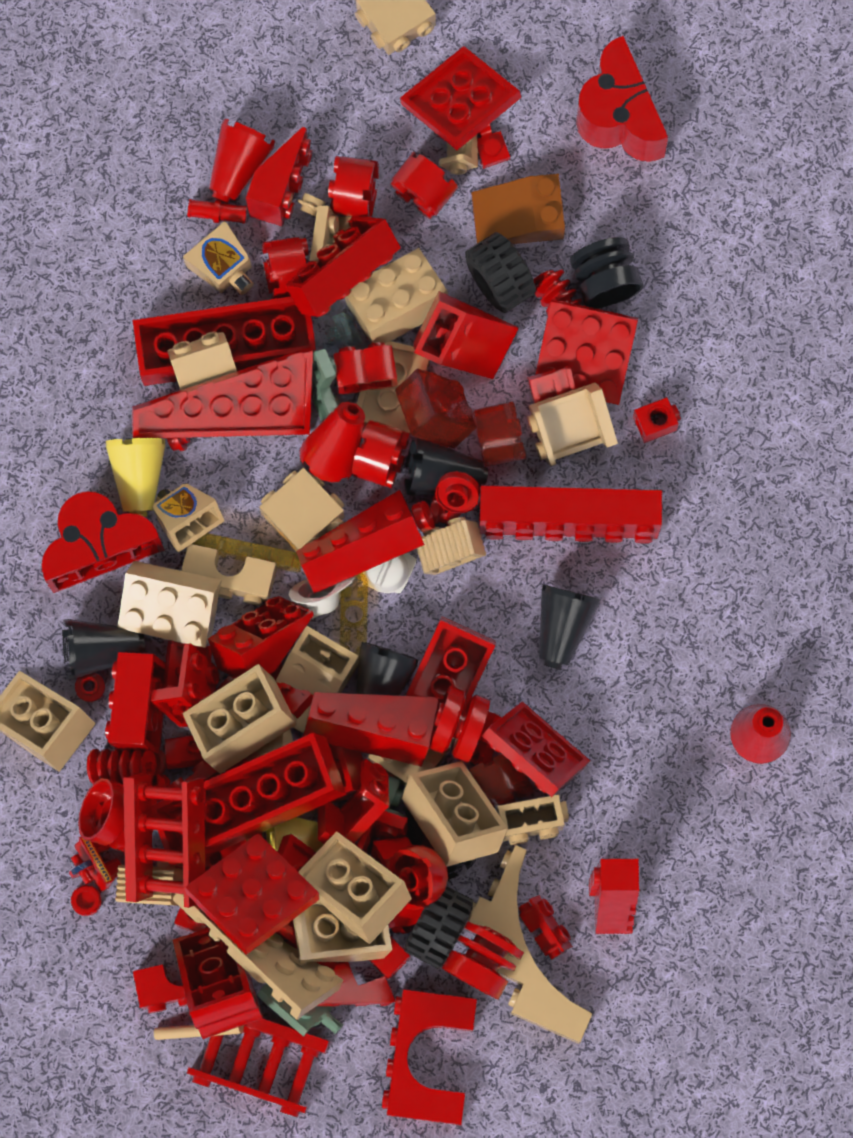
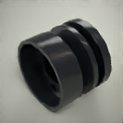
[570,237,644,309]

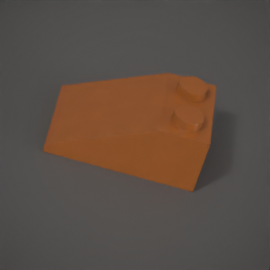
[471,173,565,244]

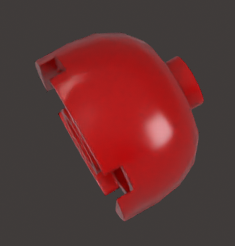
[386,845,448,910]

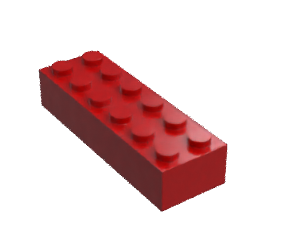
[132,296,316,386]
[480,486,662,543]
[152,732,347,867]

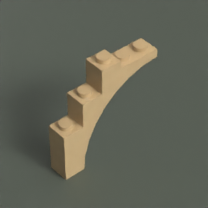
[468,845,592,1044]

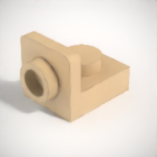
[439,135,478,175]

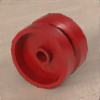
[429,685,491,763]

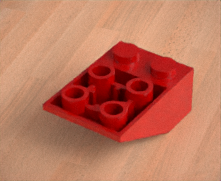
[246,127,313,227]
[413,291,519,379]
[208,596,314,678]

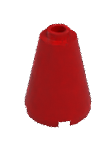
[209,119,277,204]
[299,402,365,483]
[730,704,791,764]

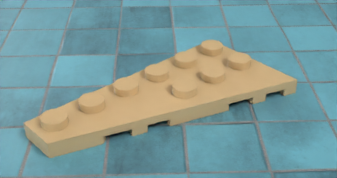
[173,894,343,1020]

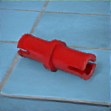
[187,199,247,224]

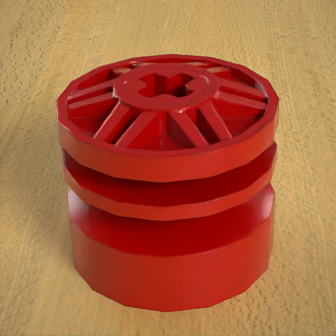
[78,778,157,852]
[442,921,524,1000]

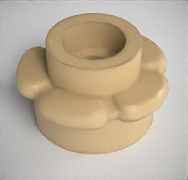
[298,193,326,217]

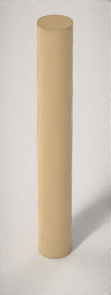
[154,1025,244,1040]

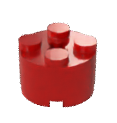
[390,152,458,220]
[328,156,379,217]
[262,237,309,299]
[352,420,411,488]

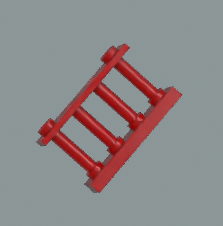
[123,773,206,908]
[187,1019,330,1118]

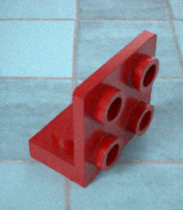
[150,643,219,727]
[354,811,409,856]

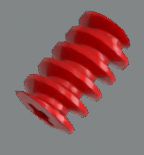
[533,269,582,315]
[87,749,156,784]

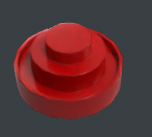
[435,471,480,514]

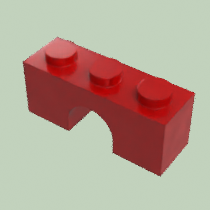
[133,964,188,1014]

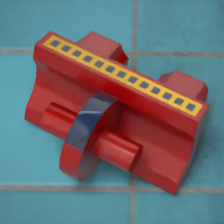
[69,836,122,893]

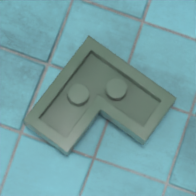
[311,349,340,422]

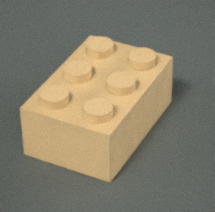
[345,248,448,344]
[118,561,221,648]
[182,664,297,774]
[401,761,508,867]

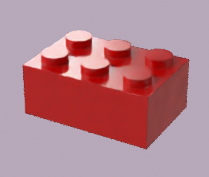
[105,652,166,755]

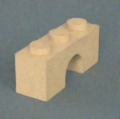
[181,544,277,606]

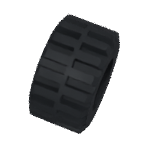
[465,232,536,313]
[405,886,473,969]

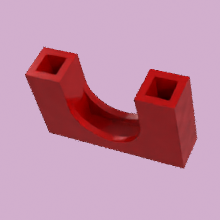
[382,989,477,1126]

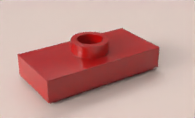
[165,736,204,769]

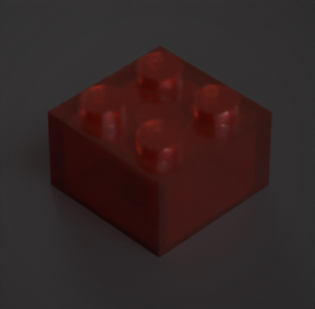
[395,368,477,449]

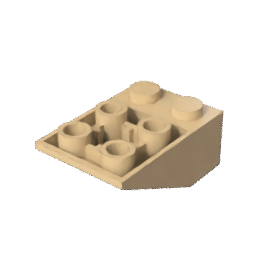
[276,626,359,733]

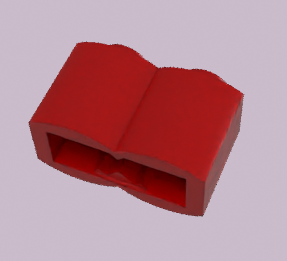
[333,342,397,394]

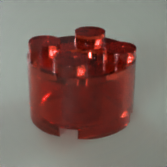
[473,401,526,467]
[469,754,535,808]

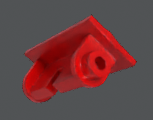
[518,895,573,960]

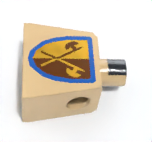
[183,221,254,295]
[152,484,224,552]

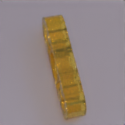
[340,573,368,656]

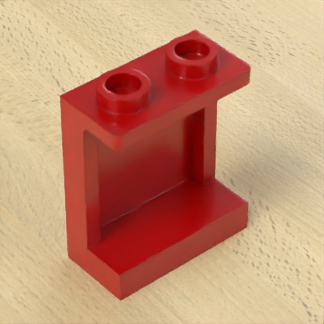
[318,759,389,844]

